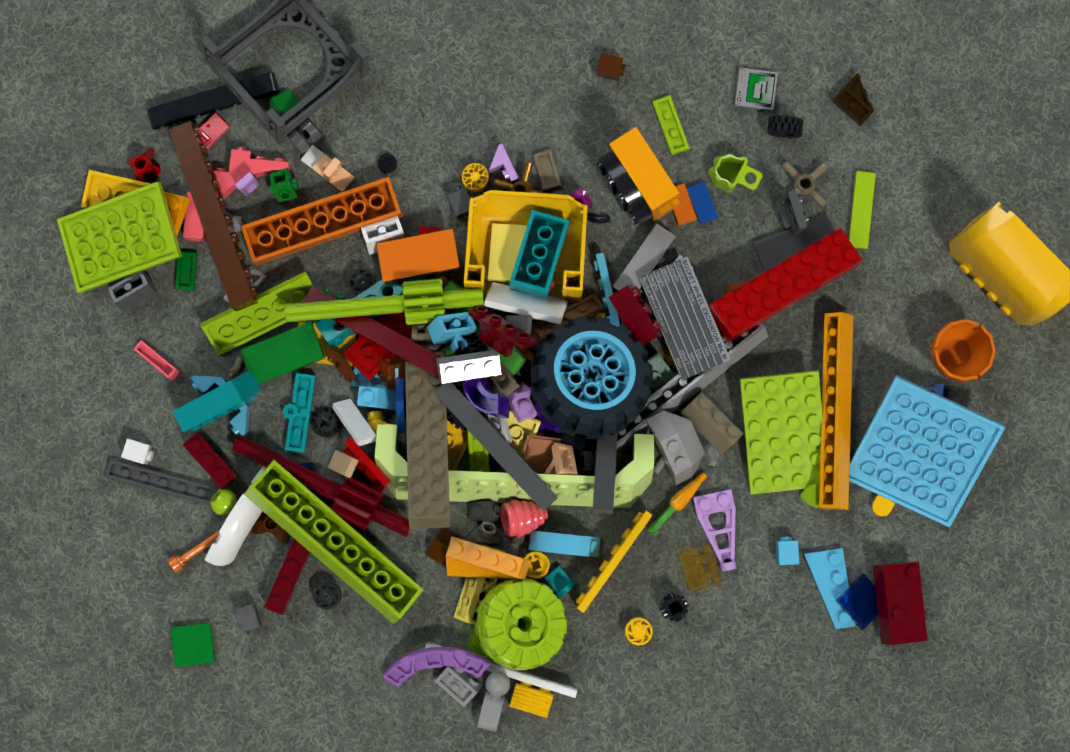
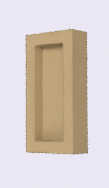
[328,450,359,478]

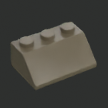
[680,390,744,455]

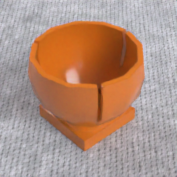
[928,319,996,383]

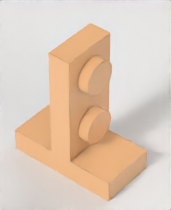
[312,154,355,192]
[544,442,578,475]

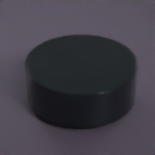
[378,154,397,174]

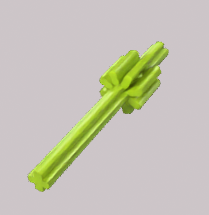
[285,279,484,325]

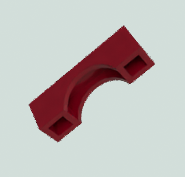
[264,539,311,615]

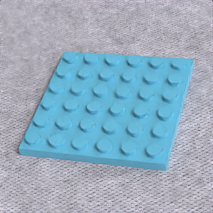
[849,375,1005,528]

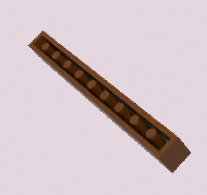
[169,121,259,312]

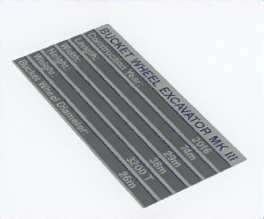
[640,257,730,380]

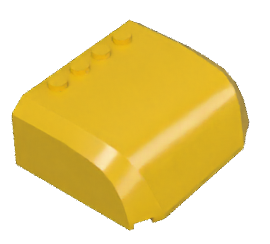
[464,190,588,303]
[949,202,1070,326]

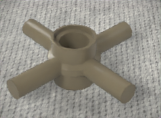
[781,161,828,208]

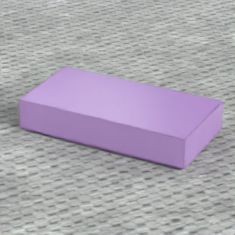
[235,172,260,196]

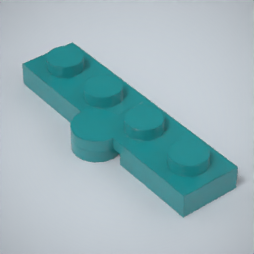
[283,373,316,453]

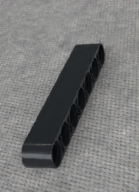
[147,72,280,130]

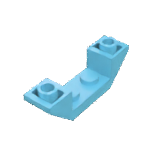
[191,376,250,437]

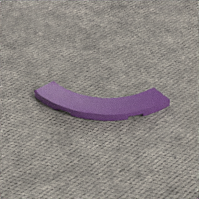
[382,646,491,687]

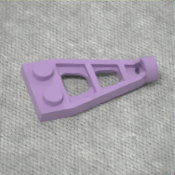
[693,489,737,572]

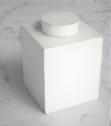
[121,439,154,465]

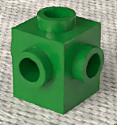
[269,168,299,202]

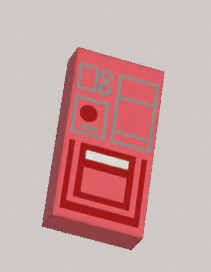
[200,113,230,150]

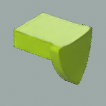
[800,484,820,508]

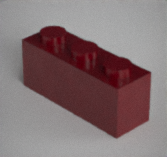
[608,284,662,345]
[183,432,239,489]

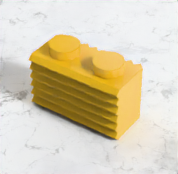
[509,681,554,718]

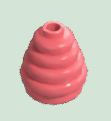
[500,499,548,538]

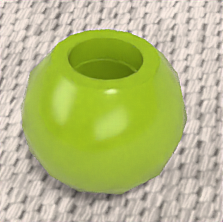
[210,489,238,516]

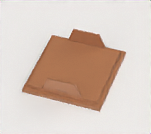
[520,434,561,474]

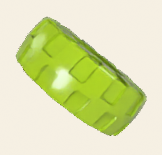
[475,578,567,670]

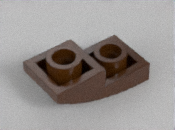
[324,347,358,382]

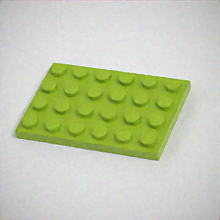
[57,182,182,293]
[740,370,823,495]

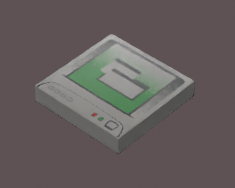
[734,68,778,111]

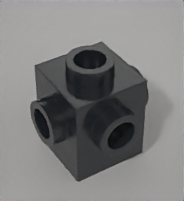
[659,592,689,622]

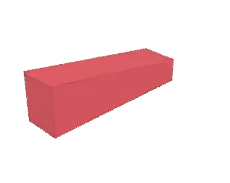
[134,340,181,381]

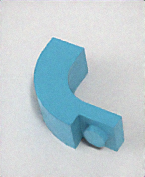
[529,530,601,557]

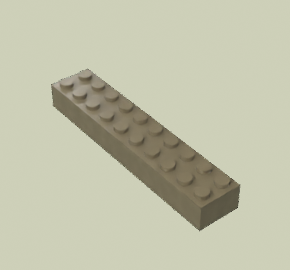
[405,339,450,529]

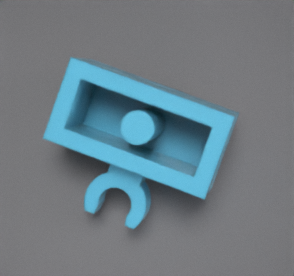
[427,312,477,352]

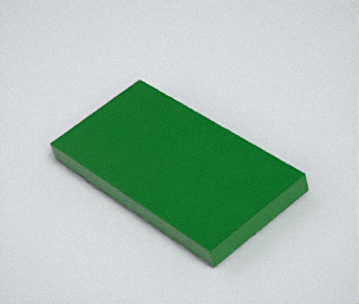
[240,322,326,385]

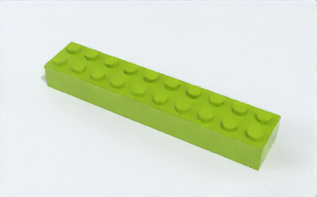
[244,460,423,624]

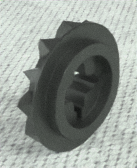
[311,406,342,438]

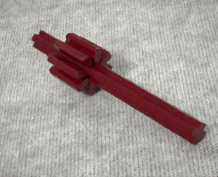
[231,435,411,537]

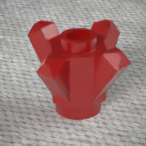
[127,148,161,182]

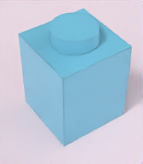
[776,537,799,565]

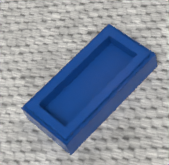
[686,181,719,225]

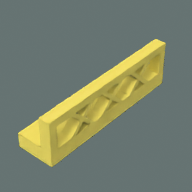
[454,545,506,625]

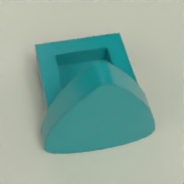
[545,566,576,598]

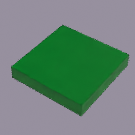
[171,623,215,667]

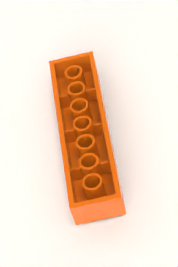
[241,177,403,266]

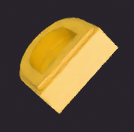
[871,494,895,517]

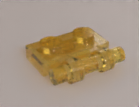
[678,545,721,592]

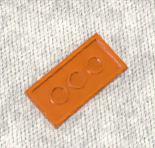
[376,229,460,283]

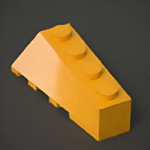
[446,537,531,579]

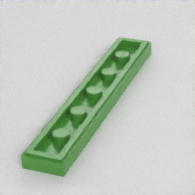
[443,280,527,374]

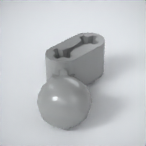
[477,672,510,732]

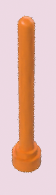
[168,530,220,573]

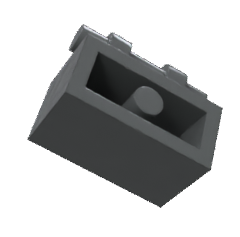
[108,270,158,313]

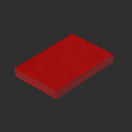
[342,437,390,492]

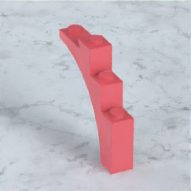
[183,147,291,242]

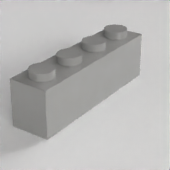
[612,224,676,293]

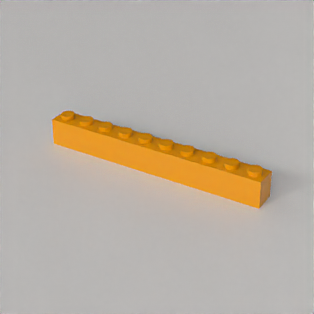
[819,312,853,510]

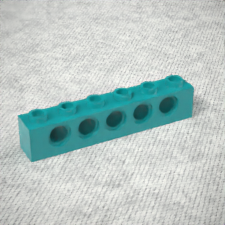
[315,275,426,348]

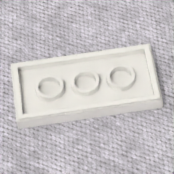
[484,282,568,325]

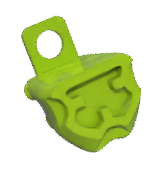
[708,154,762,194]

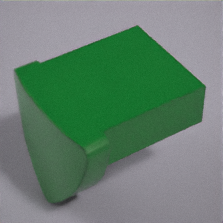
[269,89,300,117]

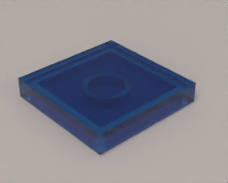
[836,574,878,630]

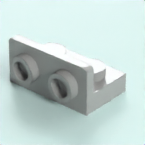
[435,666,483,707]

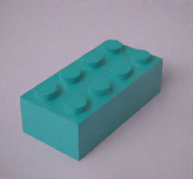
[510,210,570,299]
[172,370,262,432]

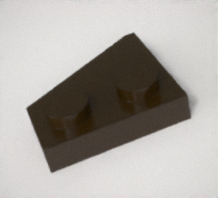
[832,73,874,126]

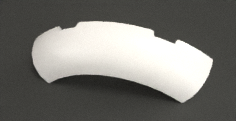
[205,466,266,566]

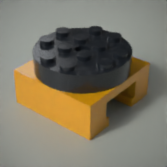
[596,127,680,225]

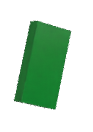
[175,251,198,291]

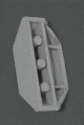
[645,410,705,485]

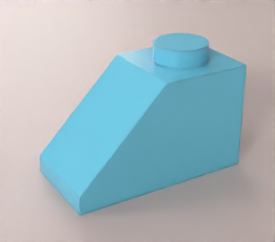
[357,386,396,411]

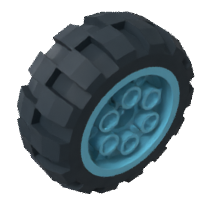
[529,316,653,439]

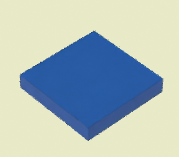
[395,378,406,433]

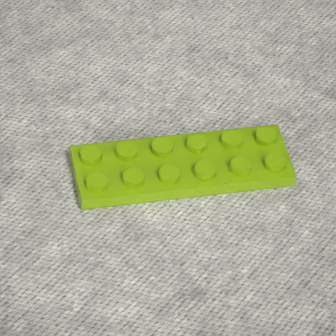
[200,271,314,356]

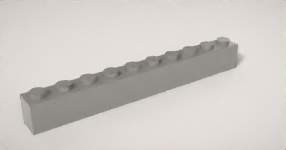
[617,323,768,452]

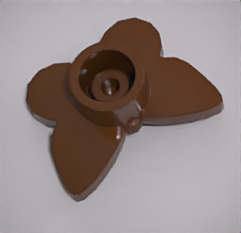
[251,511,288,543]

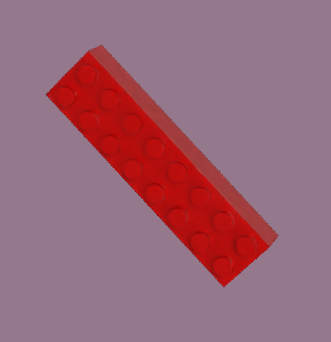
[709,228,863,343]

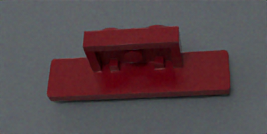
[468,306,537,358]

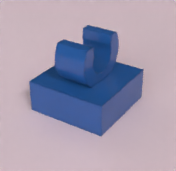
[928,384,950,399]

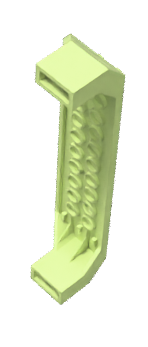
[375,424,654,508]

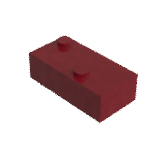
[873,561,928,645]

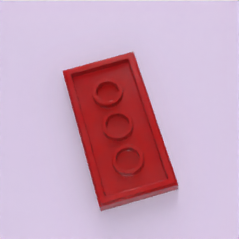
[342,312,421,382]

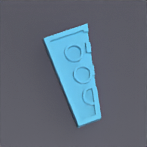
[803,548,855,629]

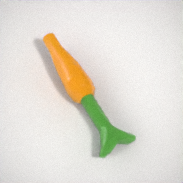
[647,472,707,535]

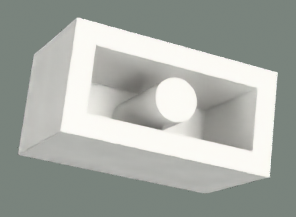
[361,216,405,255]

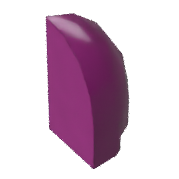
[571,187,593,209]

